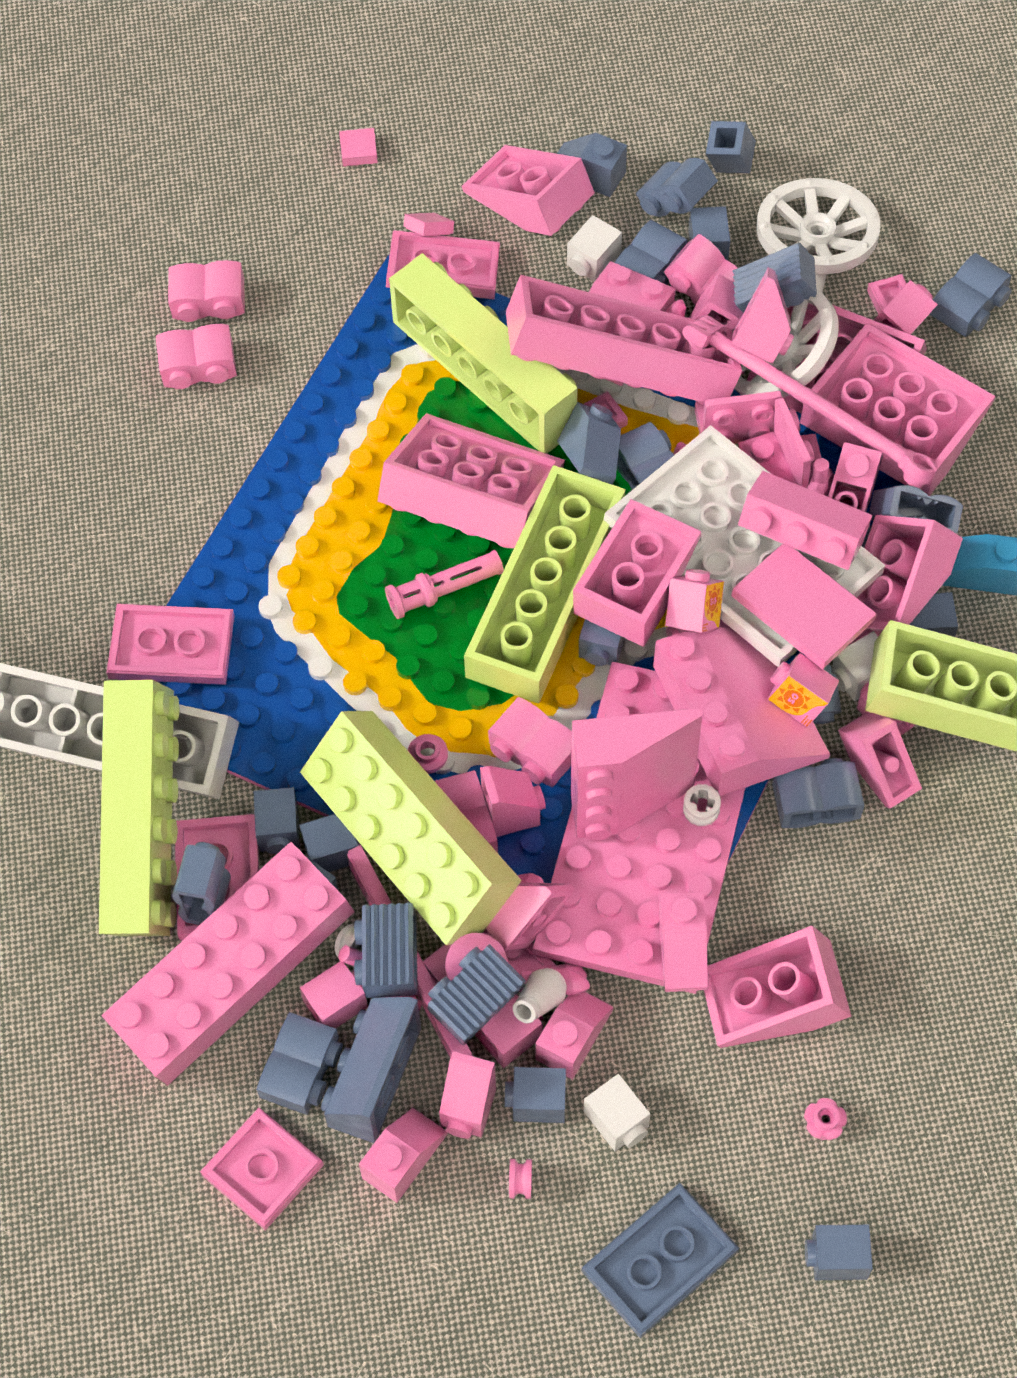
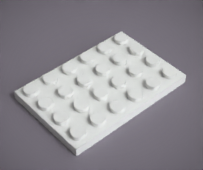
[604,425,886,667]

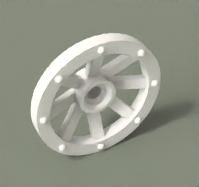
[756,178,880,274]
[732,289,839,398]

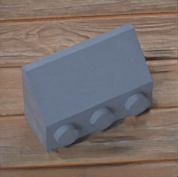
[321,997,421,1143]

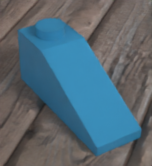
[942,534,1017,596]

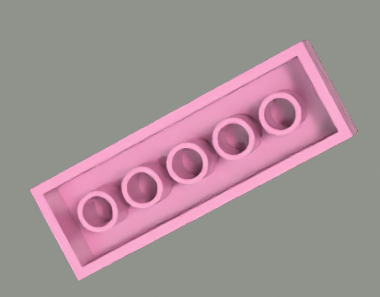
[506,275,742,405]
[101,842,355,1086]

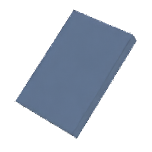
[581,1183,739,1339]

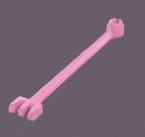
[683,315,937,488]

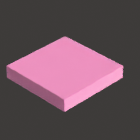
[200,1108,324,1231]

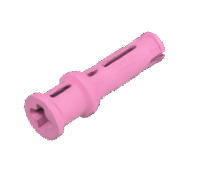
[385,550,504,619]

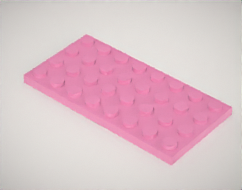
[533,661,746,994]

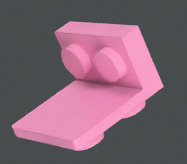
[695,391,782,444]
[738,398,815,488]

